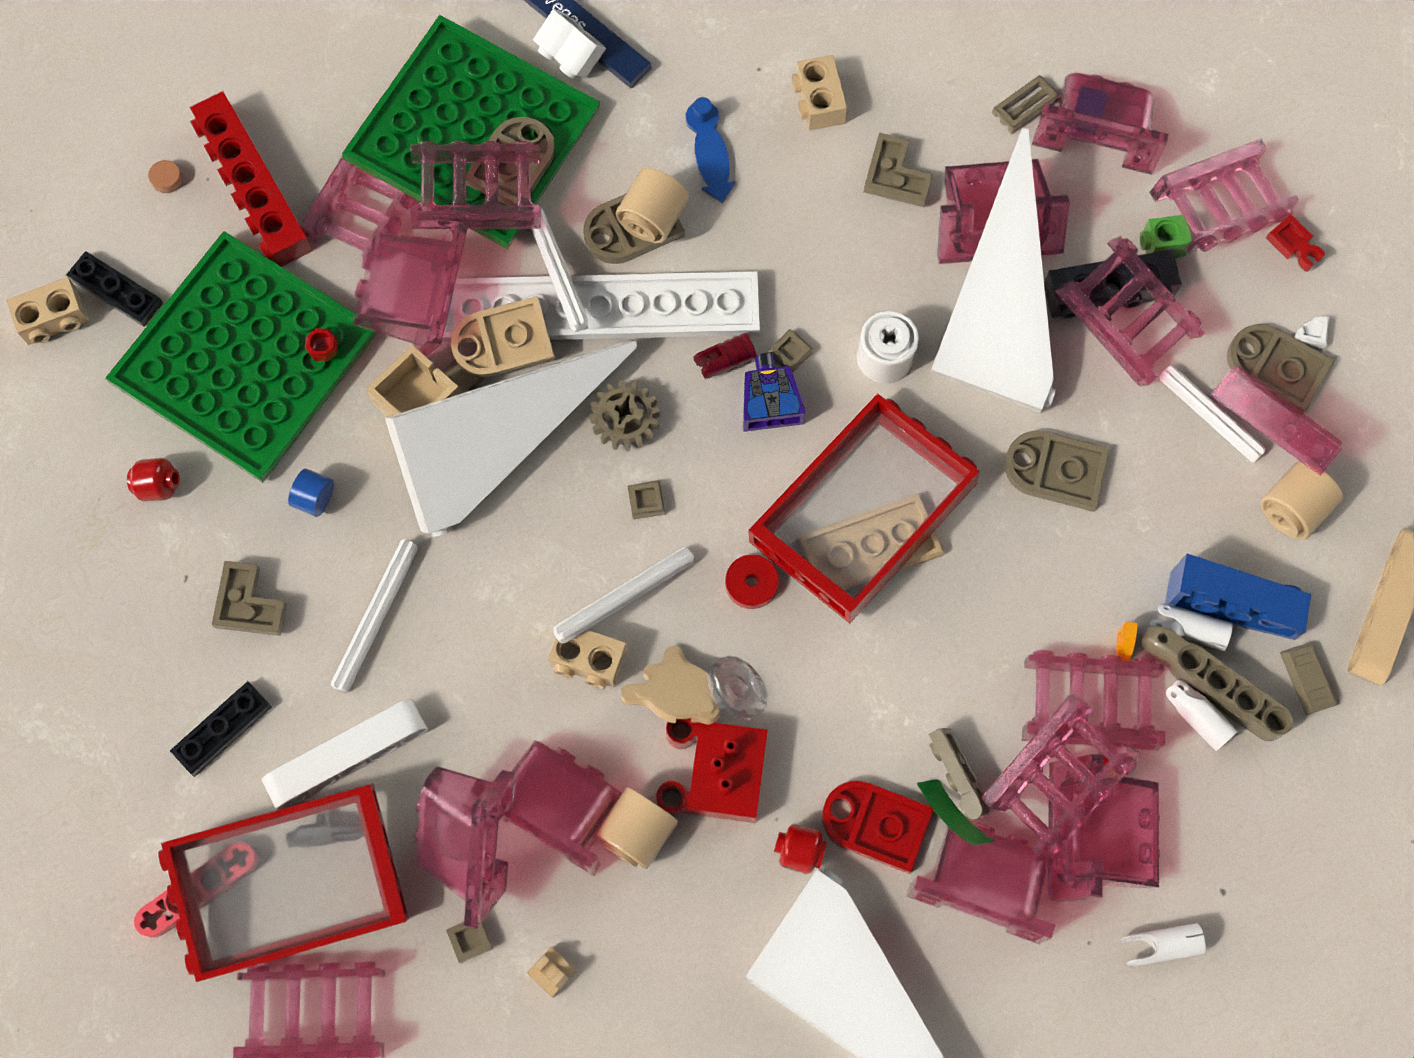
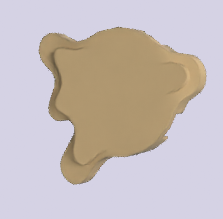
[621,646,720,724]

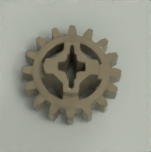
[589,380,660,451]

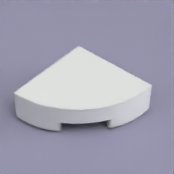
[1293,316,1330,350]

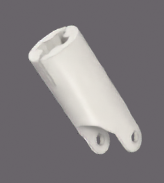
[1150,603,1233,651]
[1166,680,1238,751]
[1120,923,1206,966]

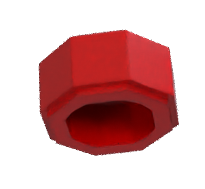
[305,328,339,362]

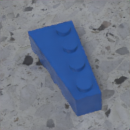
[1164,553,1311,640]

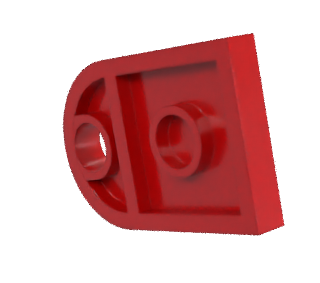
[822,781,933,874]

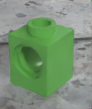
[1139,215,1193,258]

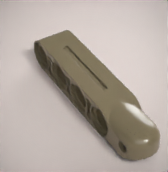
[1142,627,1293,741]

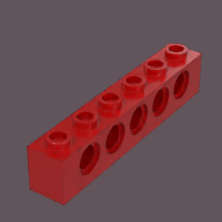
[190,91,312,267]

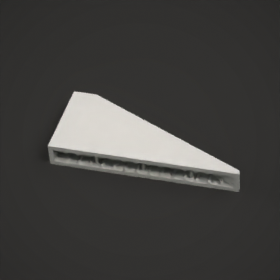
[931,127,1056,413]
[385,341,637,537]
[745,870,944,1058]

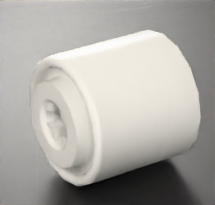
[856,311,919,384]

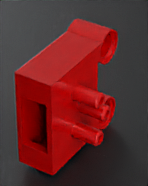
[656,718,768,823]

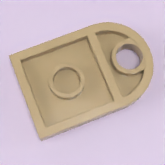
[451,296,555,377]

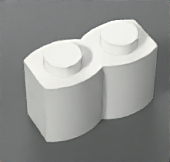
[533,9,606,79]

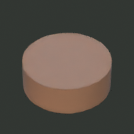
[148,160,182,193]

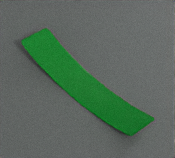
[917,779,994,845]

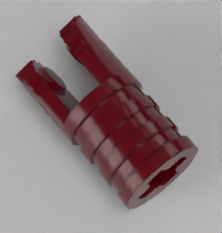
[693,332,757,379]

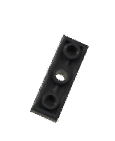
[66,251,163,327]
[170,681,272,777]

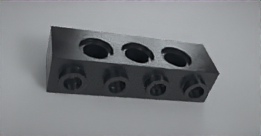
[1044,250,1182,319]

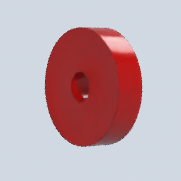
[725,555,779,609]

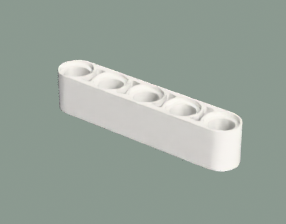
[262,699,428,810]

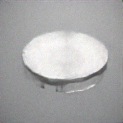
[707,656,768,721]

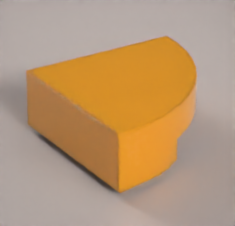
[1115,621,1138,663]

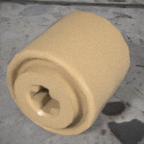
[616,168,689,243]
[1260,461,1343,540]
[596,787,678,869]

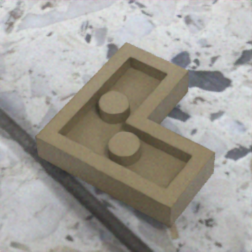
[863,133,932,207]
[212,561,287,636]

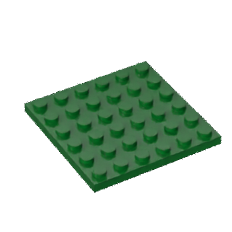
[342,14,600,250]
[105,231,379,483]

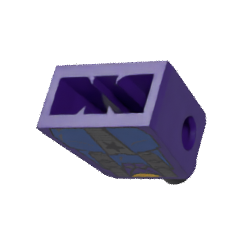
[743,353,806,432]

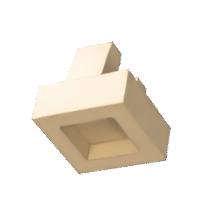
[527,946,577,998]

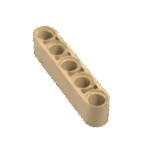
[1348,528,1414,686]

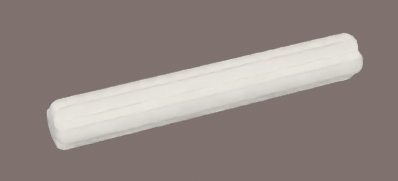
[1159,365,1266,462]

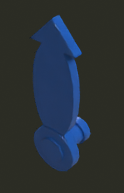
[686,97,735,204]

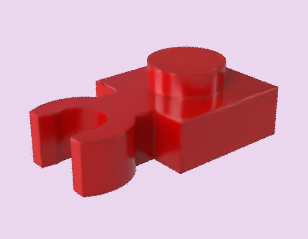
[1266,214,1325,272]

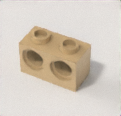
[792,55,847,130]
[6,277,89,345]
[548,630,627,689]

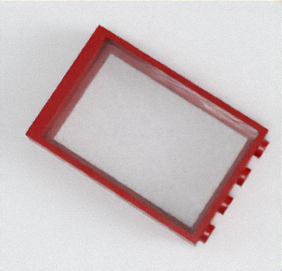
[748,393,980,624]
[158,783,409,982]

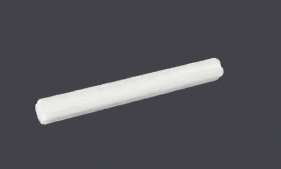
[528,207,588,332]
[331,539,418,693]
[553,547,694,643]

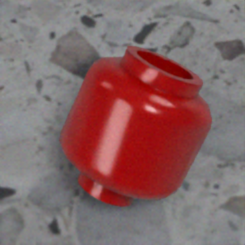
[127,458,180,502]
[774,824,827,874]

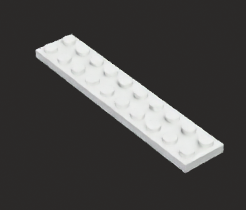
[439,271,760,343]

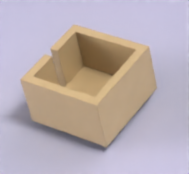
[365,345,461,417]

